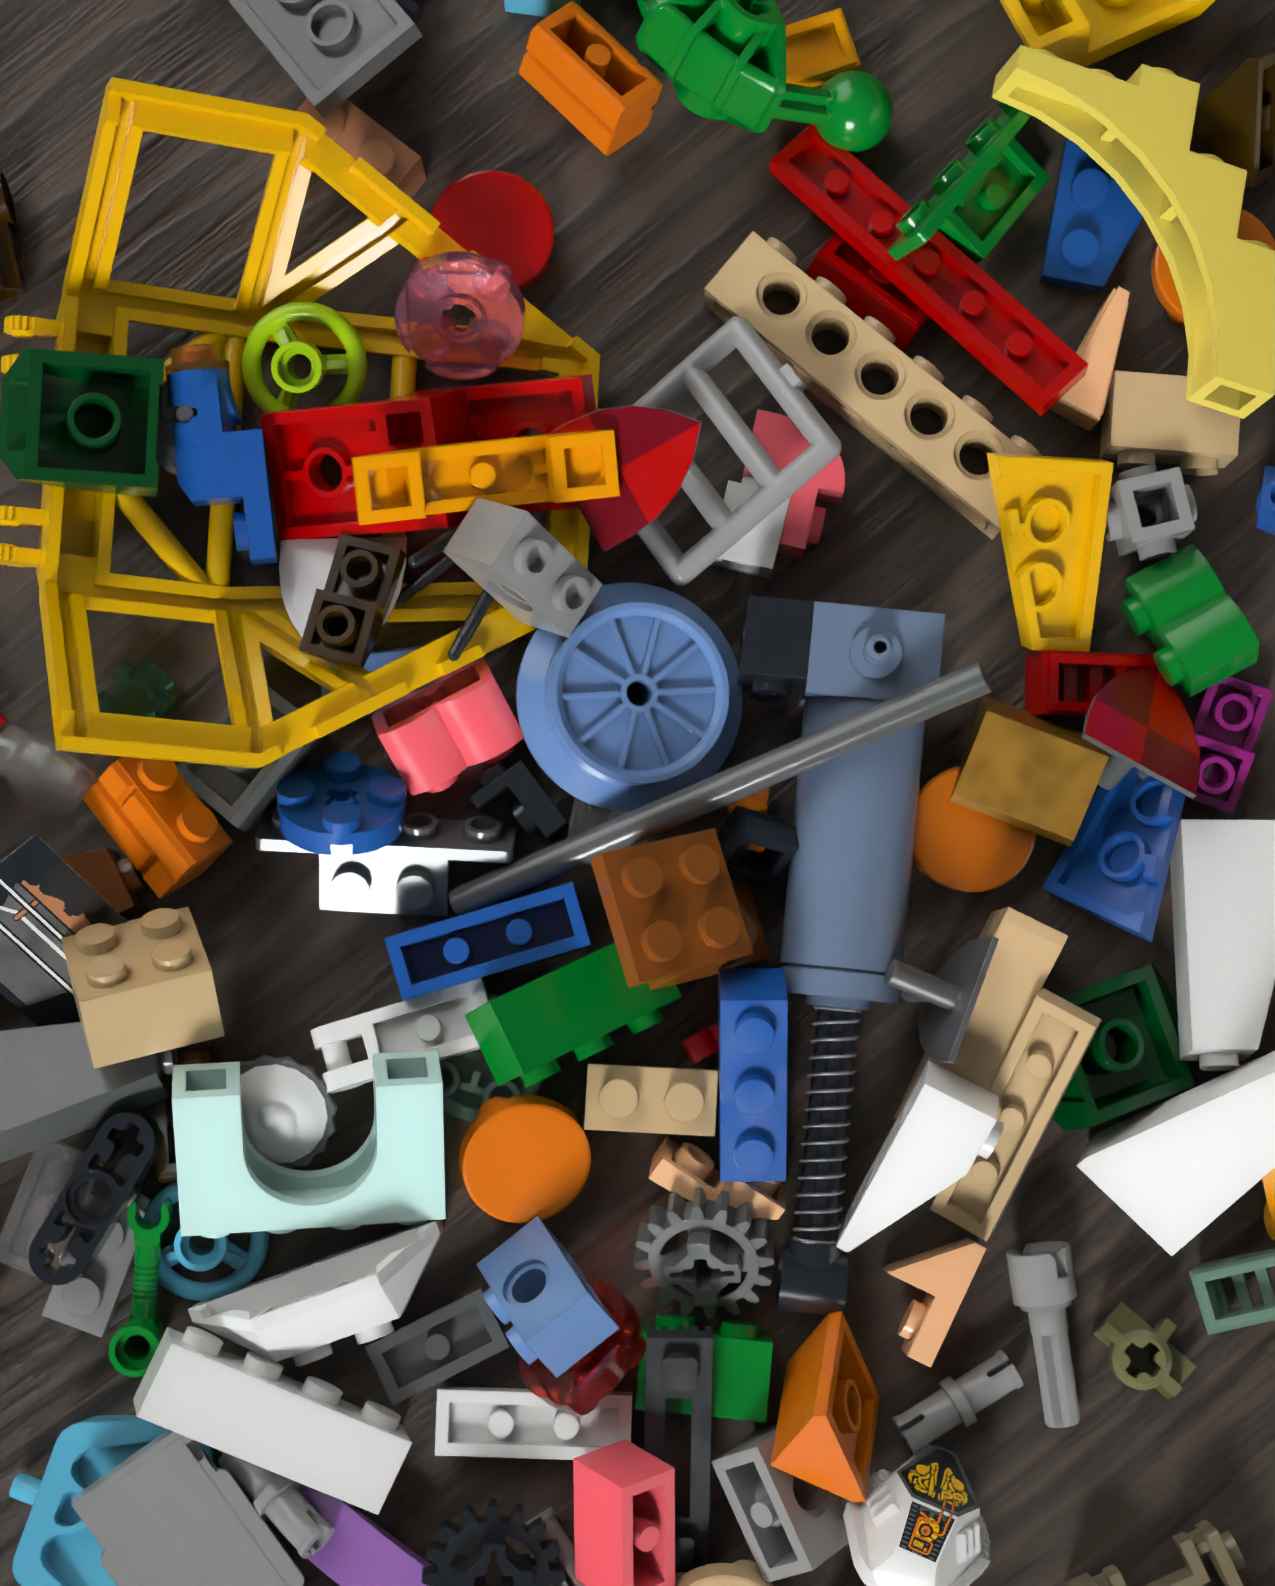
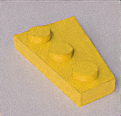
[986,453,1114,652]

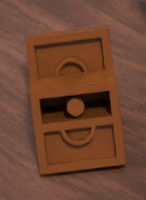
[590,828,771,991]

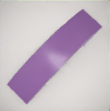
[267,1484,431,1586]

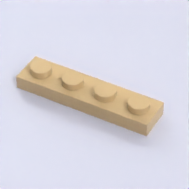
[930,988,1102,1242]

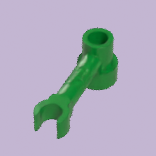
[108,1195,174,1377]

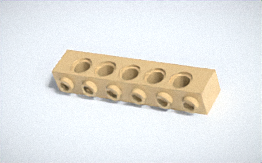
[703,231,1042,540]

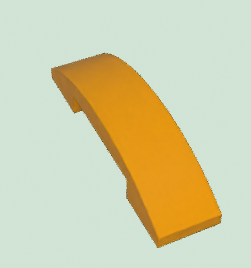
[351,430,620,525]

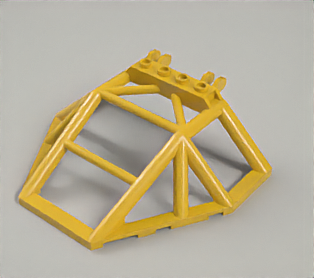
[0,77,600,769]

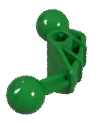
[636,0,894,153]

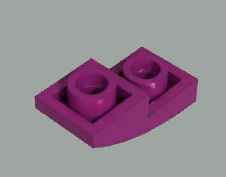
[1185,676,1274,814]

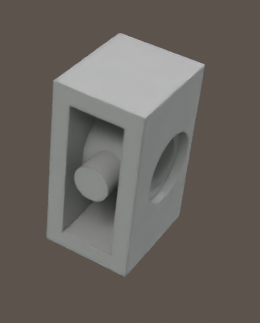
[443,498,603,638]
[711,1424,849,1583]

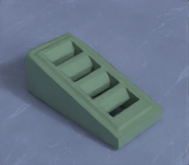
[1189,1249,1275,1335]

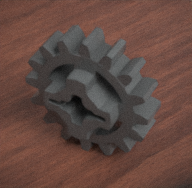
[633,1188,776,1319]

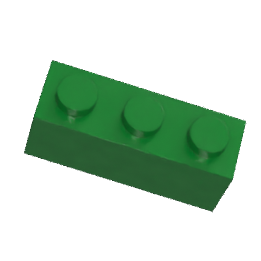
[464,943,682,1087]

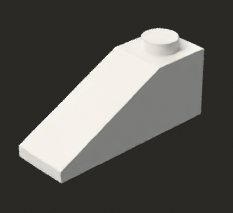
[836,1061,1004,1253]

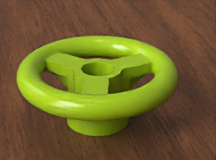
[242,301,367,413]

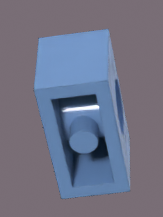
[476,1216,619,1378]

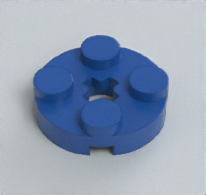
[276,752,407,855]

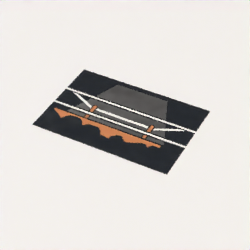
[0,834,128,1027]

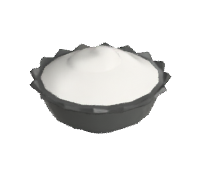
[240,1054,338,1169]

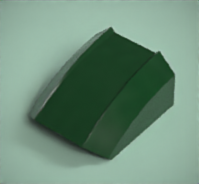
[0,348,164,497]
[1052,963,1197,1132]

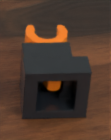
[717,787,799,888]

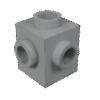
[1104,464,1197,561]

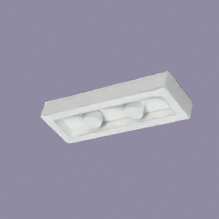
[435,1386,632,1460]

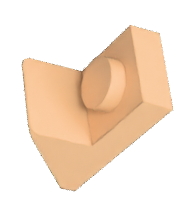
[883,1238,987,1368]

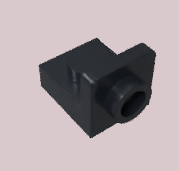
[469,760,569,840]

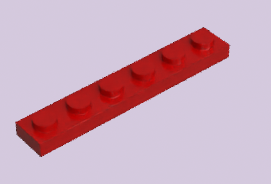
[769,124,1089,416]

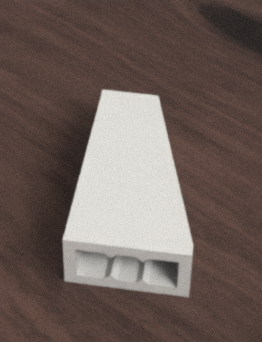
[1170,819,1275,1071]
[1076,1051,1275,1256]

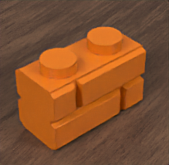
[519,1,664,156]
[82,757,233,899]

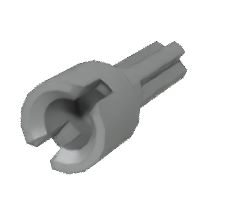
[1006,1241,1080,1428]

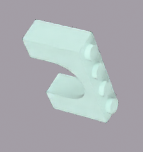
[172,1050,446,1238]

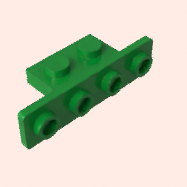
[887,101,1050,264]

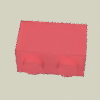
[573,1439,675,1586]

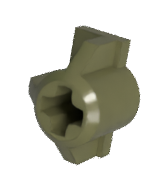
[1093,1301,1196,1400]

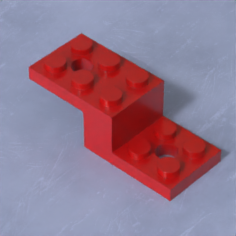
[260,374,596,540]

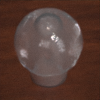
[0,725,97,817]

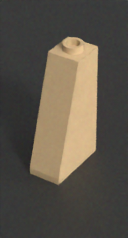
[893,907,1068,1119]

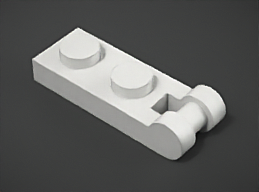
[310,978,490,1094]

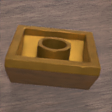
[949,695,1109,847]

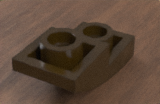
[299,534,406,668]

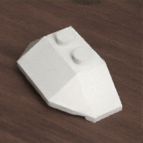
[188,1220,444,1367]

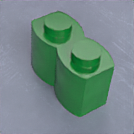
[1120,544,1260,697]

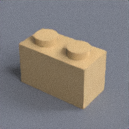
[1100,370,1240,476]
[584,1063,718,1137]

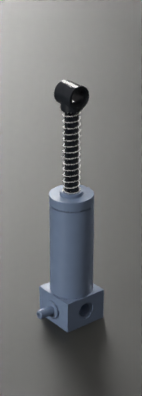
[776,601,945,1316]

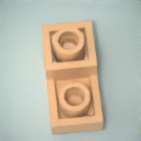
[648,1137,787,1220]

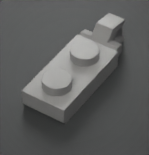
[42,1153,153,1338]

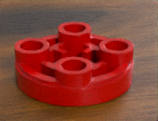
[431,170,555,293]

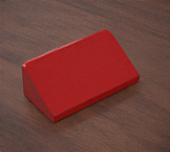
[806,233,930,352]

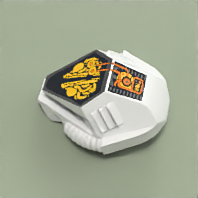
[843,1444,991,1586]

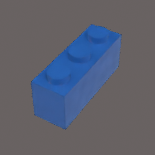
[384,882,592,1001]
[718,968,788,1182]

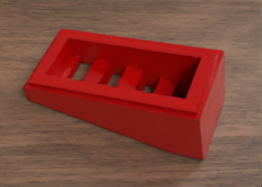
[1025,650,1157,718]

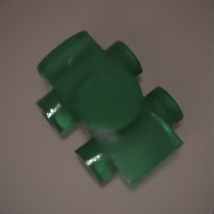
[97,658,178,718]

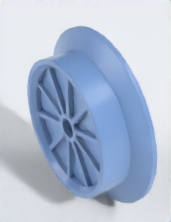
[516,582,743,812]

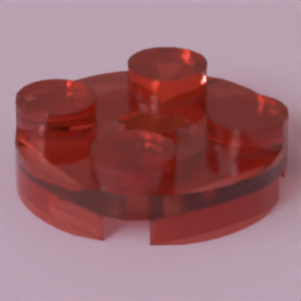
[519,1280,646,1416]

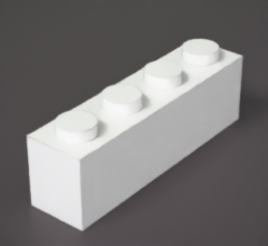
[133,1326,412,1515]

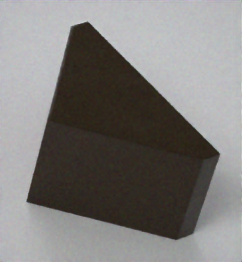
[1193,47,1275,187]

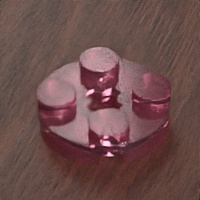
[395,251,526,380]

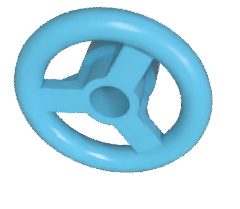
[143,1182,269,1301]

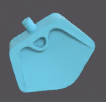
[9,1415,217,1586]

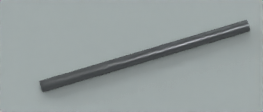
[448,661,992,916]

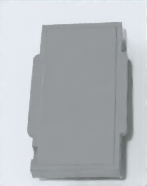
[71,1430,304,1586]

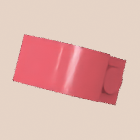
[741,409,845,559]

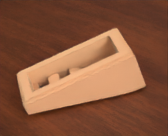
[1049,287,1130,431]

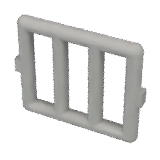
[633,316,841,586]

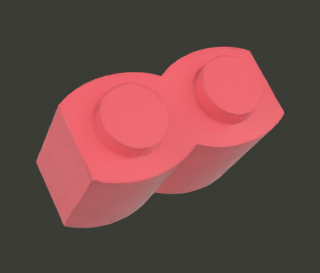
[371,658,523,796]

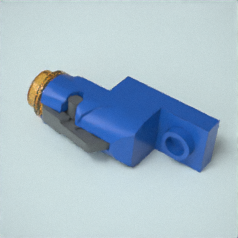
[158,344,279,565]

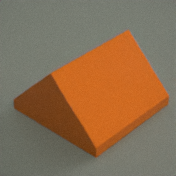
[770,1311,880,1502]

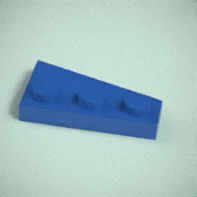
[1039,137,1143,293]
[1042,767,1186,942]

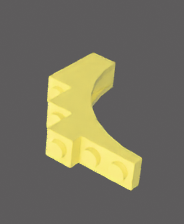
[992,45,1275,419]

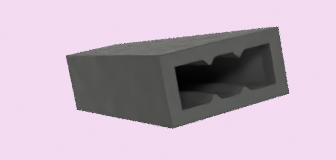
[0,1022,178,1164]

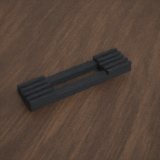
[645,1326,713,1573]

